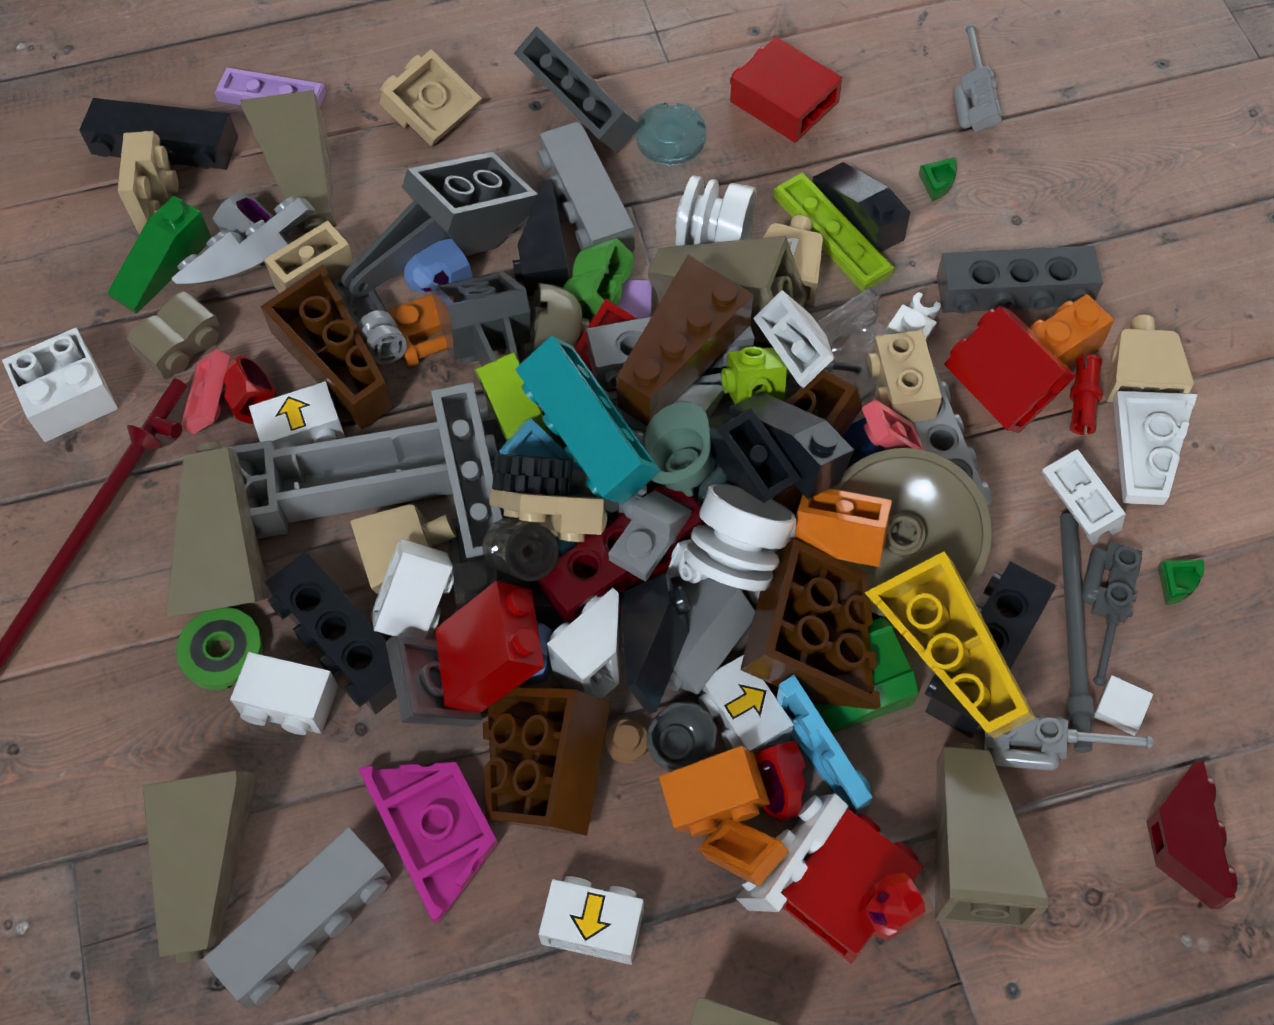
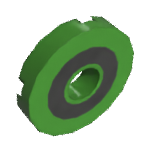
[176,607,264,691]

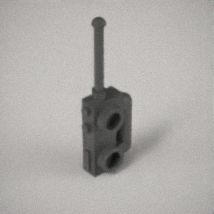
[1082,542,1143,686]

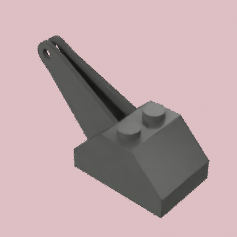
[341,152,538,297]
[430,271,530,366]

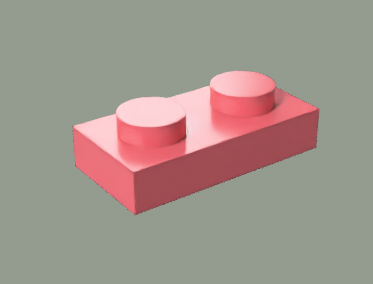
[181,349,230,434]
[862,399,924,450]

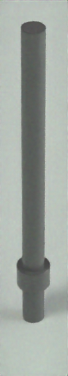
[1060,513,1095,753]

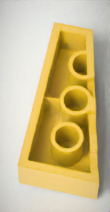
[865,551,1036,738]

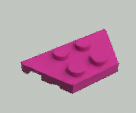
[359,762,498,925]

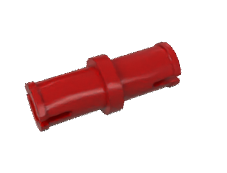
[1069,354,1103,435]

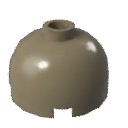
[526,283,589,358]

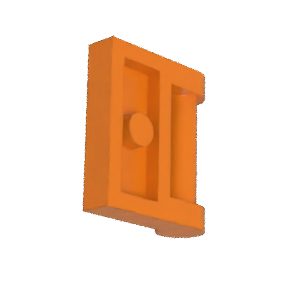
[387,294,455,367]

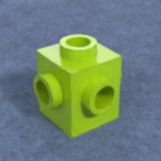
[721,346,787,404]

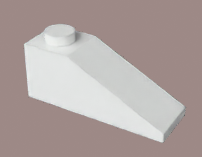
[753,290,834,388]

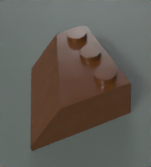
[740,539,881,709]
[483,687,611,836]

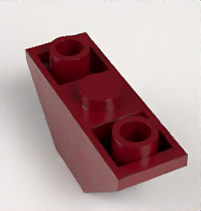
[1146,761,1238,909]

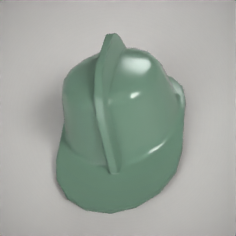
[644,402,713,497]

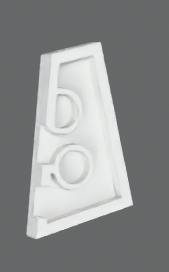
[1113,391,1197,505]
[736,793,848,912]

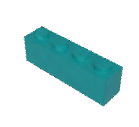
[515,335,661,505]

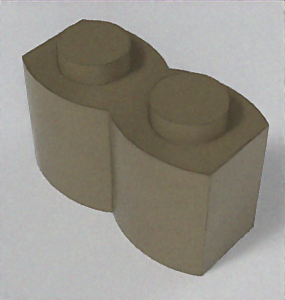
[127,291,223,379]

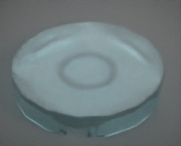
[635,103,706,165]

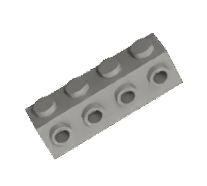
[431,382,516,561]

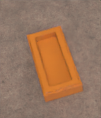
[698,818,789,887]

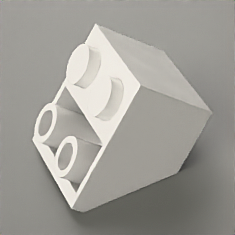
[2,328,118,442]
[547,588,621,698]

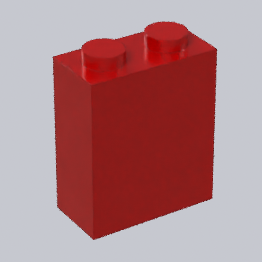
[730,37,843,143]
[944,306,1076,433]
[435,581,544,713]
[781,809,923,964]

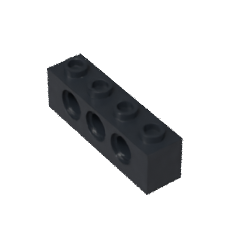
[265,551,397,715]
[924,561,1057,738]

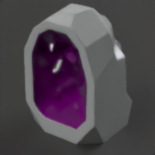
[213,192,273,239]

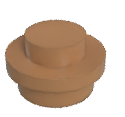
[605,719,648,763]

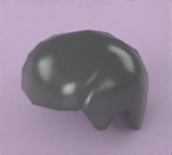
[646,702,717,772]

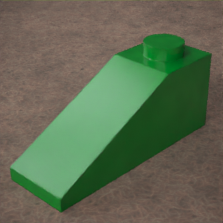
[107,195,212,314]

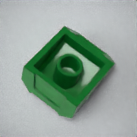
[812,617,918,733]

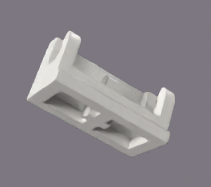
[1042,449,1126,545]

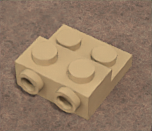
[379,49,482,147]
[117,131,179,235]
[489,488,607,542]

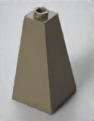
[241,90,336,232]
[648,236,807,344]
[166,441,270,617]
[935,743,1048,929]
[142,770,257,963]

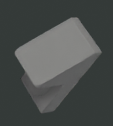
[608,490,692,582]

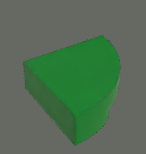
[919,157,957,201]
[1158,560,1204,605]

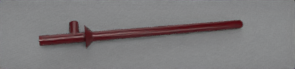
[0,378,187,672]

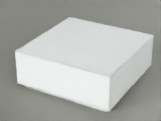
[1094,675,1153,736]

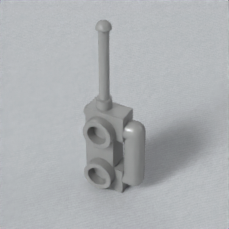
[953,24,1003,133]
[984,715,1154,771]

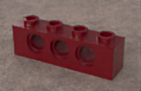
[537,485,707,624]

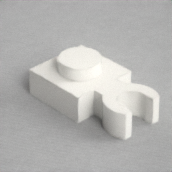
[884,292,941,340]

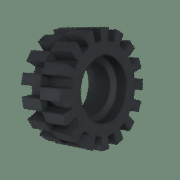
[492,454,573,496]

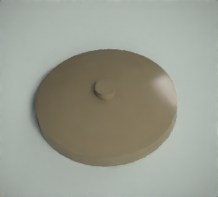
[831,448,992,617]

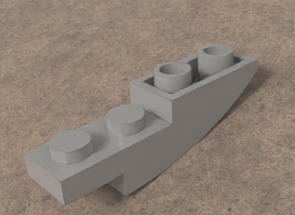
[172,196,316,284]

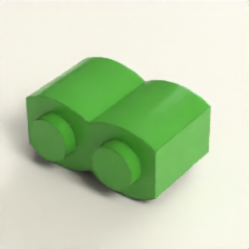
[563,238,634,319]

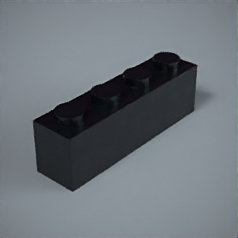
[79,98,238,170]

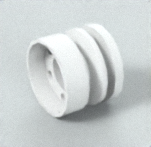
[675,175,757,246]
[684,483,796,591]

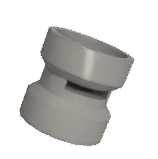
[357,310,407,364]

